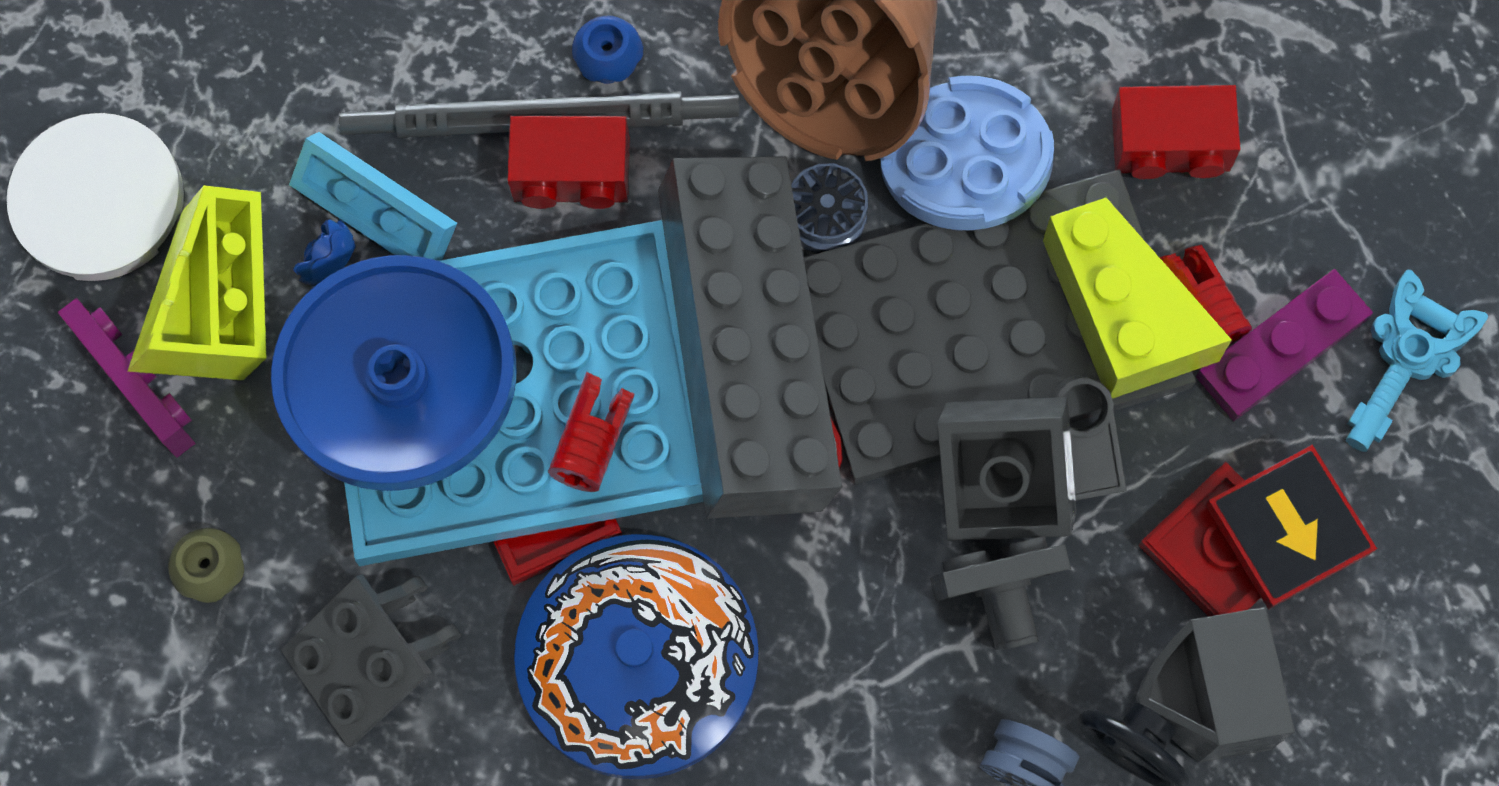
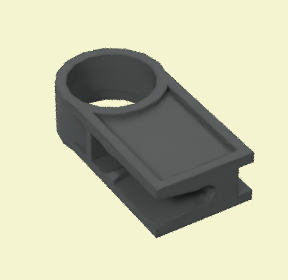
[1050,376,1127,501]

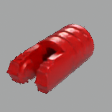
[1159,245,1252,347]
[548,372,635,492]

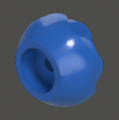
[572,15,643,84]
[293,219,356,286]

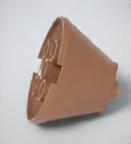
[718,0,938,161]

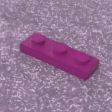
[1196,268,1373,422]
[58,298,196,458]

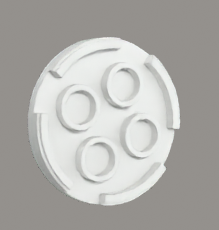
[7,113,184,281]

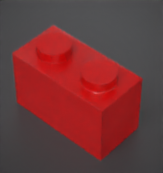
[1112,85,1241,179]
[508,116,630,209]

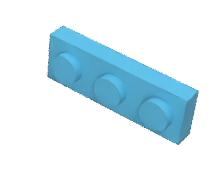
[289,132,457,261]

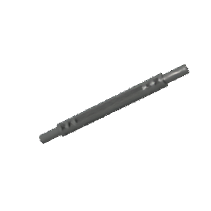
[339,91,739,138]

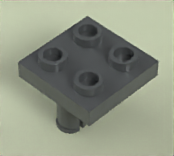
[930,536,1071,650]

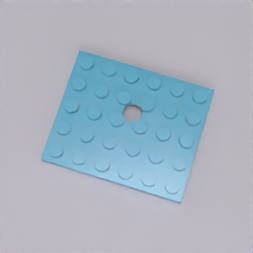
[344,220,704,566]

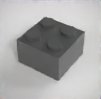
[937,397,1076,541]

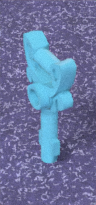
[1346,269,1488,452]

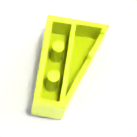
[127,185,267,380]
[1043,198,1232,399]

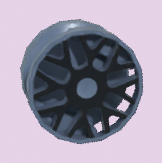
[791,163,868,254]
[979,719,1080,786]

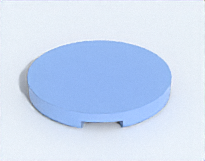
[880,76,1054,230]

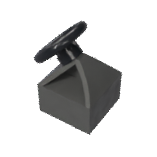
[1078,607,1295,786]

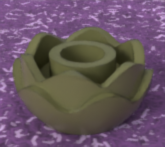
[168,528,244,603]

